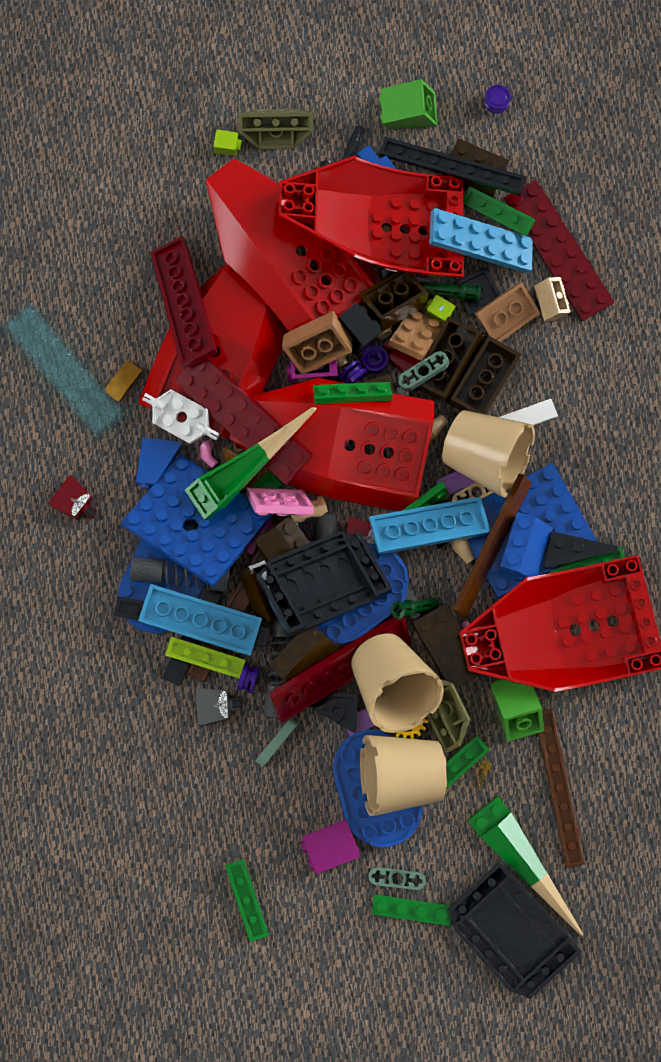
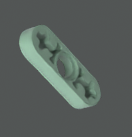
[398,351,449,391]
[256,718,299,767]
[368,867,426,890]

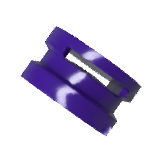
[484,84,511,114]
[362,345,388,374]
[338,360,368,384]
[237,664,260,694]

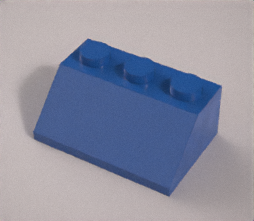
[499,512,553,579]

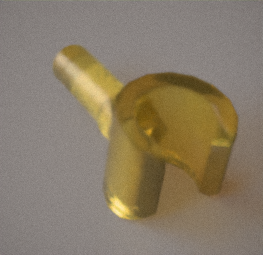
[477,759,491,787]

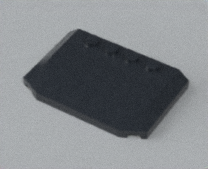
[256,531,393,636]
[448,861,582,999]

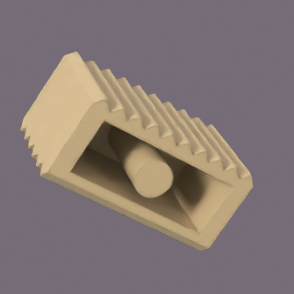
[534,277,571,321]

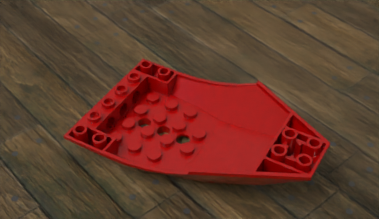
[279,155,464,278]
[205,158,382,332]
[138,263,286,440]
[229,377,434,511]
[459,555,661,692]

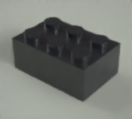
[338,302,381,357]

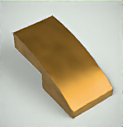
[104,359,143,402]

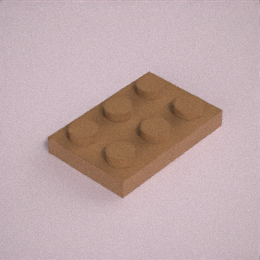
[474,282,541,342]
[388,311,443,361]

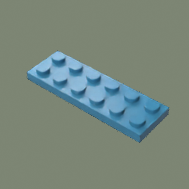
[429,208,533,274]
[369,497,490,555]
[138,584,263,656]

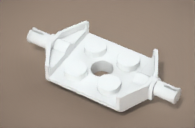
[142,389,220,444]

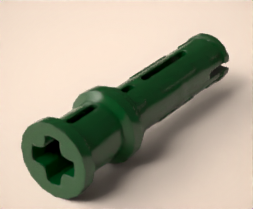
[424,282,481,302]
[391,598,439,619]

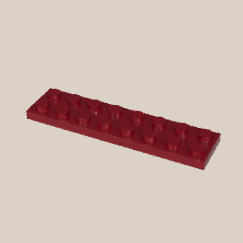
[504,179,614,322]
[150,236,218,370]
[175,359,312,485]
[269,617,411,723]

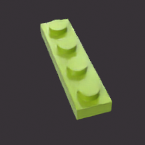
[165,637,246,678]

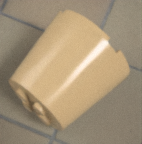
[442,410,535,497]
[351,634,444,733]
[360,735,447,816]

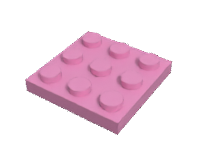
[246,488,314,517]

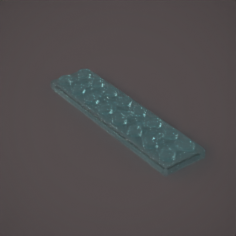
[2,303,126,439]

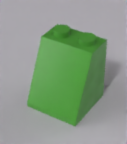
[379,79,437,129]
[490,679,544,742]

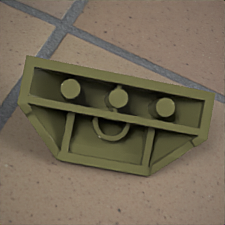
[238,109,313,149]
[427,679,470,753]

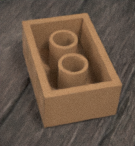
[282,311,353,374]

